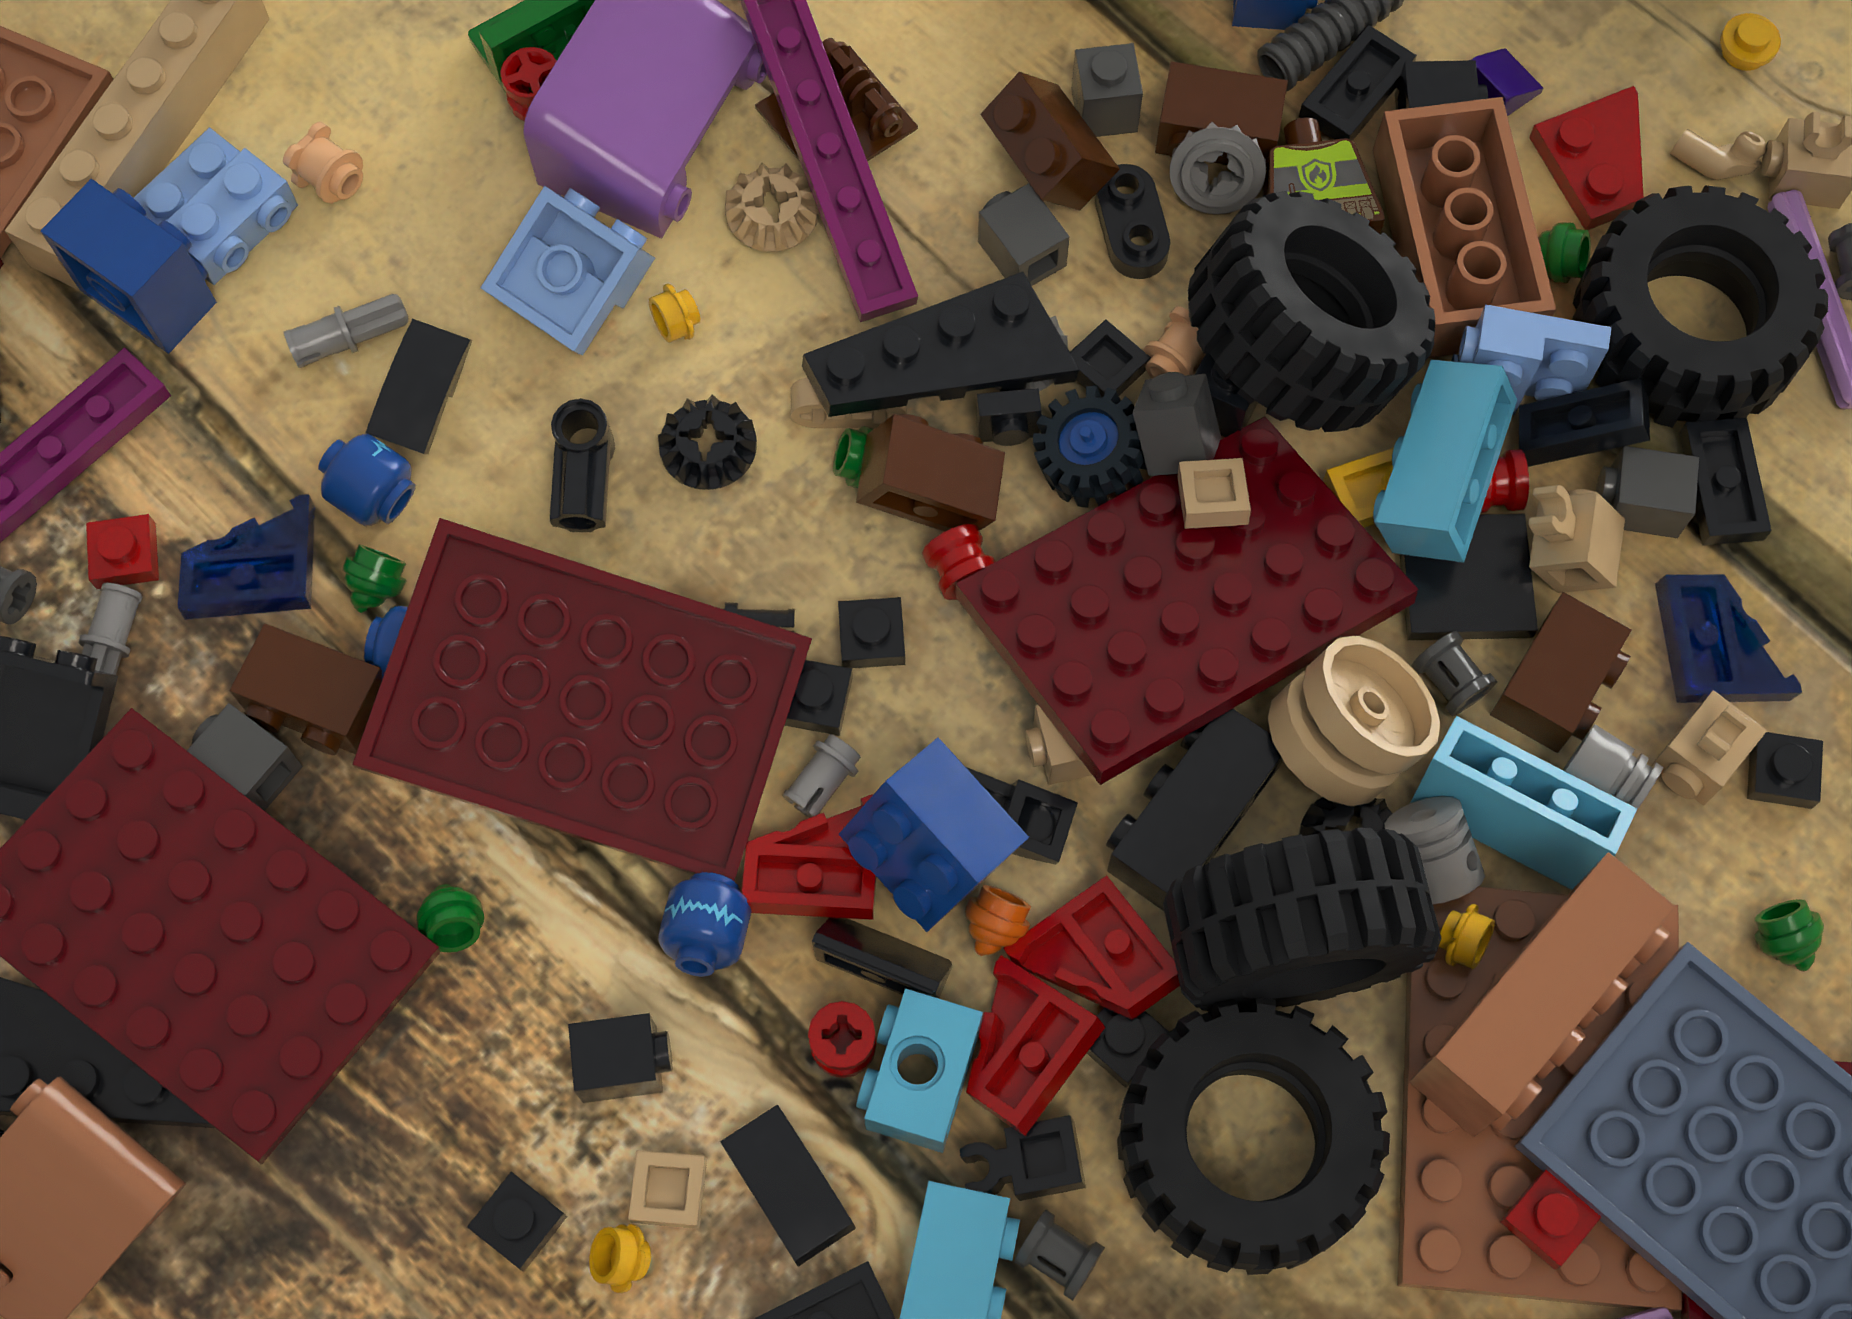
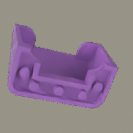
[523,0,767,239]

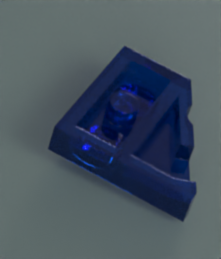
[178,494,315,620]
[1655,574,1802,703]

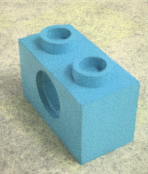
[856,988,983,1153]

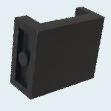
[0,636,118,820]

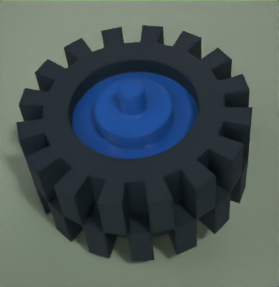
[1033,386,1147,508]

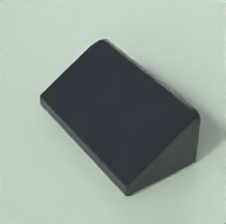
[812,917,952,998]

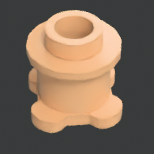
[283,122,363,203]
[1143,306,1205,379]

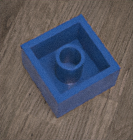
[40,179,217,354]
[838,737,1029,932]

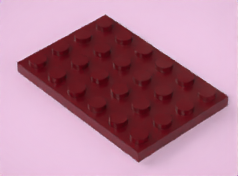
[956,416,1419,785]
[352,518,812,882]
[0,708,440,1165]

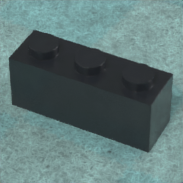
[1106,709,1283,911]

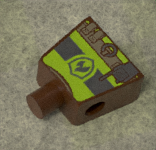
[1262,118,1385,234]

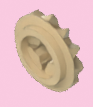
[725,163,819,252]

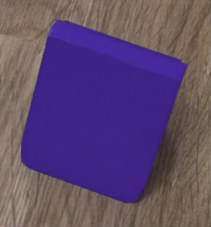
[1471,48,1544,116]

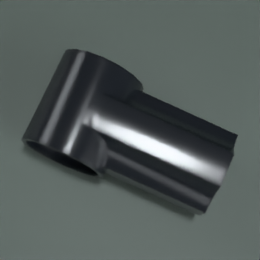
[550,398,615,532]

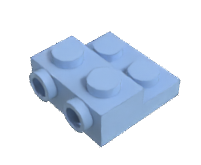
[134,127,298,285]
[481,186,655,355]
[1451,304,1611,415]

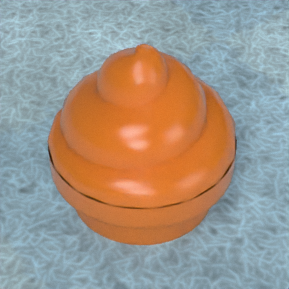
[965,885,1031,956]

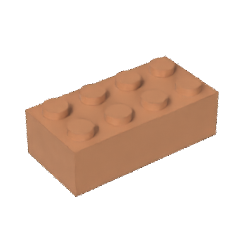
[1373,97,1556,358]
[1409,852,1676,1137]

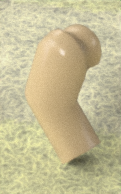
[1670,129,1766,180]

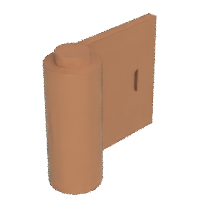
[0,1076,186,1319]

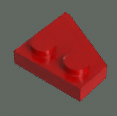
[1529,86,1644,230]
[742,794,877,920]
[1003,875,1180,1020]
[966,955,1106,1136]

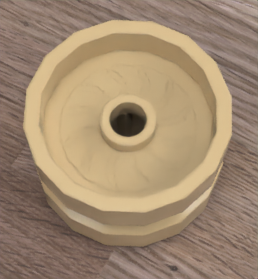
[1267,636,1440,806]

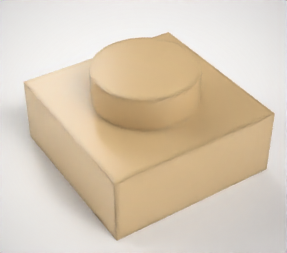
[1177,458,1251,529]
[628,1150,707,1229]

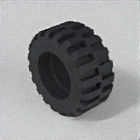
[1571,185,1828,428]
[1188,191,1435,432]
[1163,828,1441,1012]
[1117,998,1390,1275]

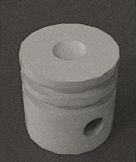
[1563,724,1663,810]
[1385,796,1485,904]

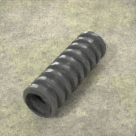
[1257,0,1404,91]

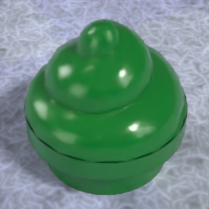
[1538,222,1591,283]
[833,426,874,488]
[343,545,406,613]
[416,883,484,953]
[1755,899,1824,972]

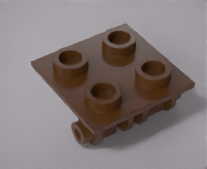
[755,38,918,161]

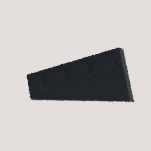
[802,272,1079,417]
[0,977,215,1128]

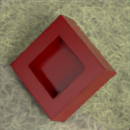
[86,514,159,589]
[1500,1170,1601,1270]

